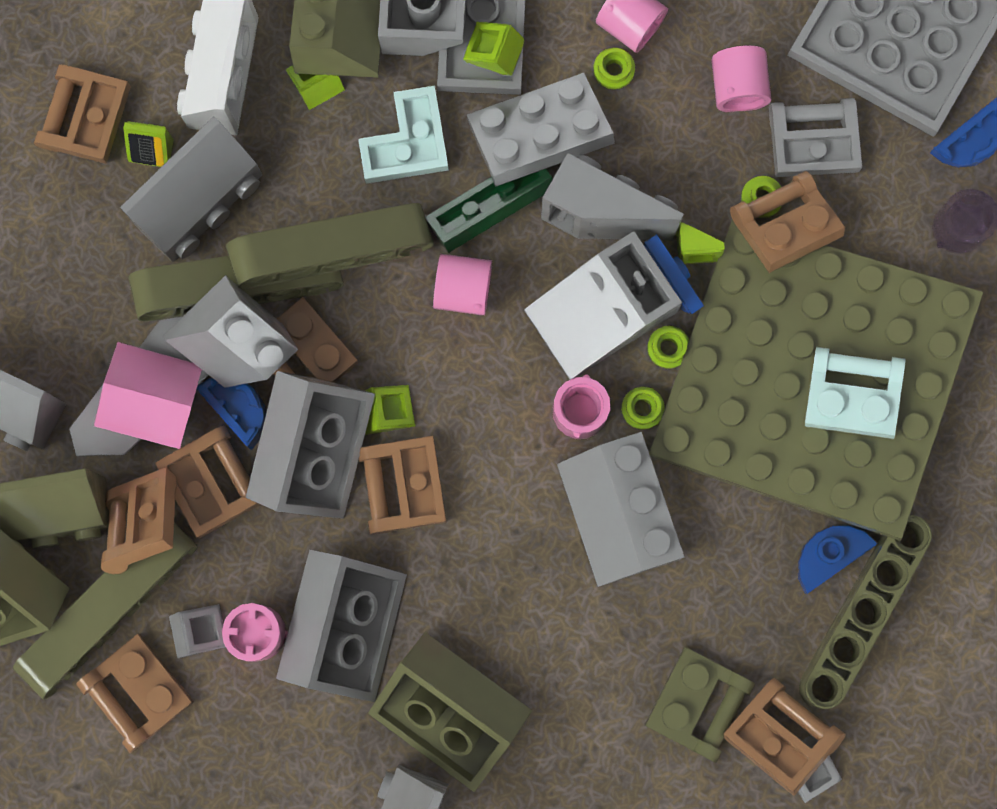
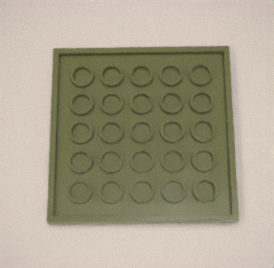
[649,219,983,541]

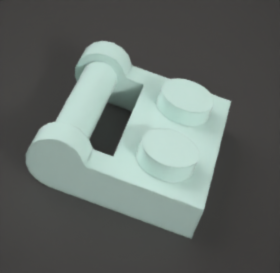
[805,347,906,439]

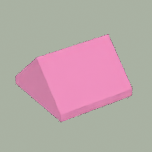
[94,342,202,449]

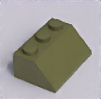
[289,0,381,78]
[0,468,109,549]
[0,530,69,646]
[368,632,532,792]

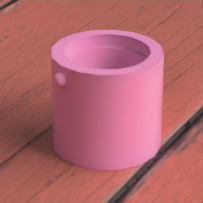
[596,0,668,53]
[712,46,771,112]
[433,254,492,316]
[553,374,610,439]
[222,603,288,662]

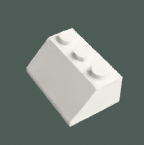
[177,0,259,135]

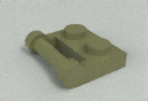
[645,647,755,763]

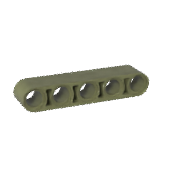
[226,203,434,289]
[128,256,344,322]
[799,515,932,709]
[12,522,198,700]

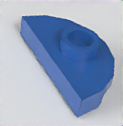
[930,97,997,168]
[644,234,704,314]
[197,378,266,450]
[798,526,878,594]

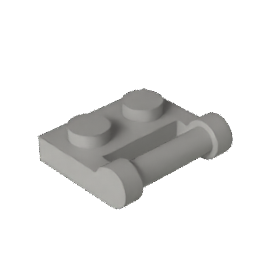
[769,98,862,177]

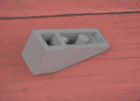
[377,765,449,809]

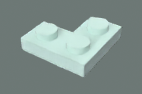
[358,85,449,184]

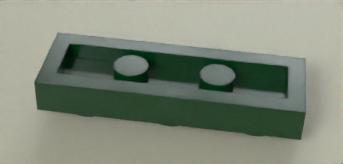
[425,169,553,253]

